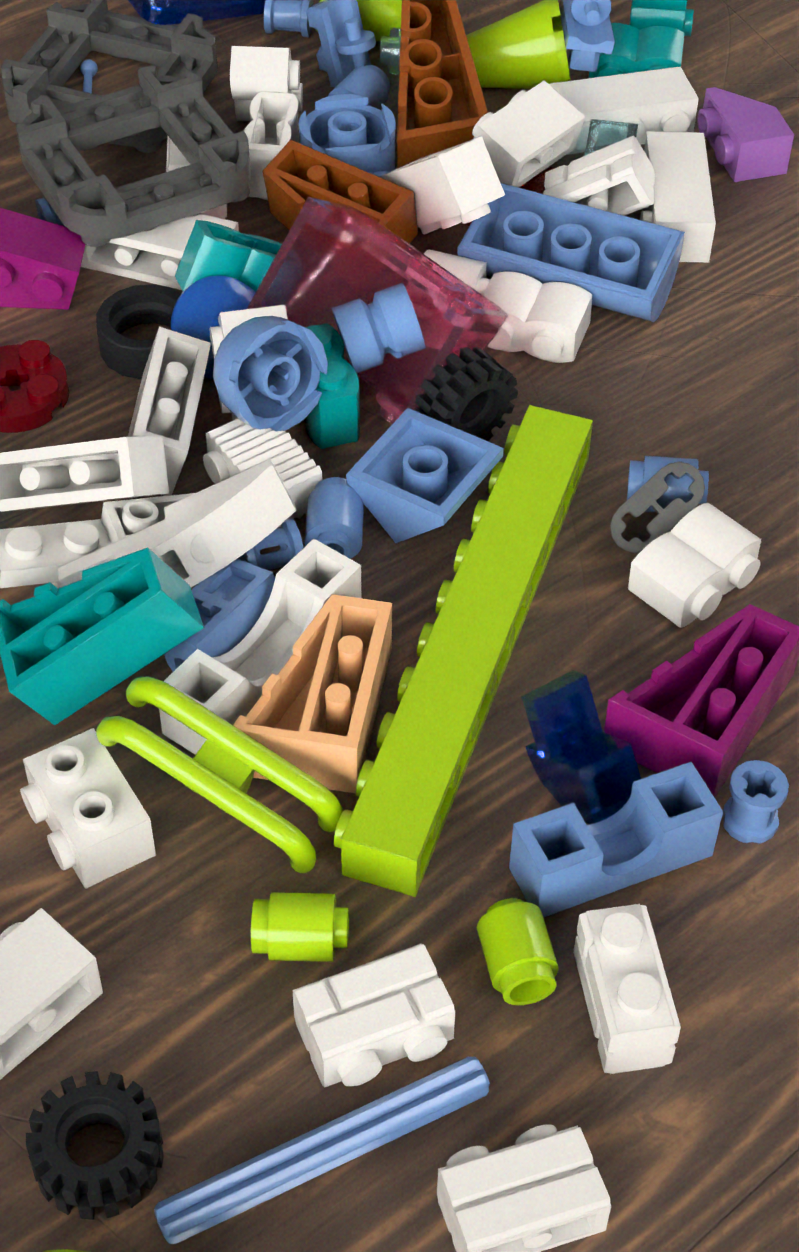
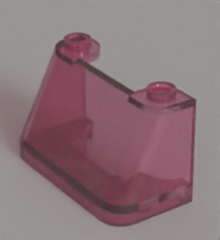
[247,197,508,424]

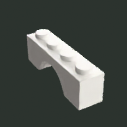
[159,539,361,755]

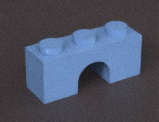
[509,762,723,917]

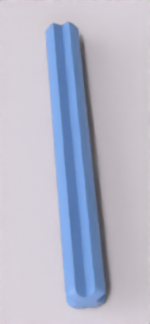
[154,1056,490,1244]

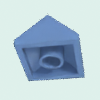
[346,408,503,543]

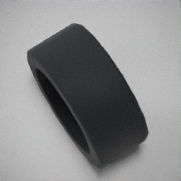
[96,284,181,379]

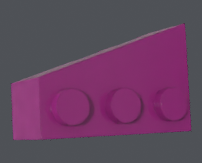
[0,208,86,310]
[602,604,799,798]

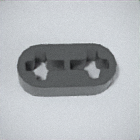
[610,462,705,554]

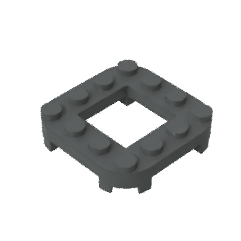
[1,0,218,153]
[16,65,251,247]

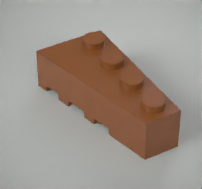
[397,0,488,169]

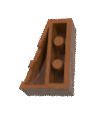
[262,140,418,299]

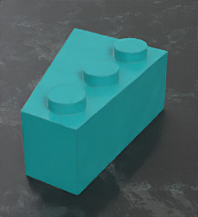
[0,547,204,725]

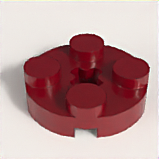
[0,340,69,433]

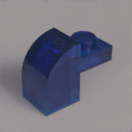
[521,670,641,825]

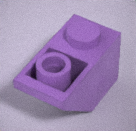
[697,87,794,182]

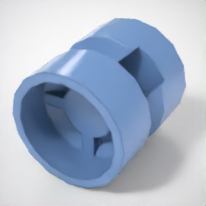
[331,283,426,373]

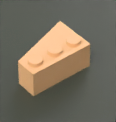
[233,594,392,793]

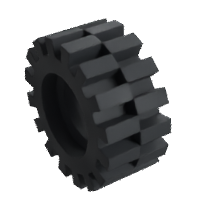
[414,347,518,441]
[26,1071,164,1220]

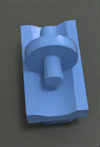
[306,0,376,87]
[559,0,615,72]

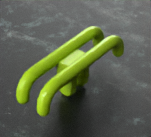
[96,677,343,874]

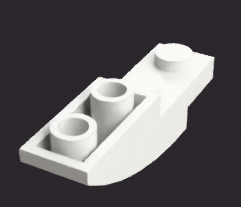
[58,459,296,588]
[0,493,195,588]

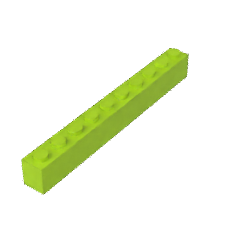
[334,405,593,897]

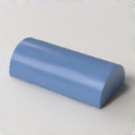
[457,183,685,322]

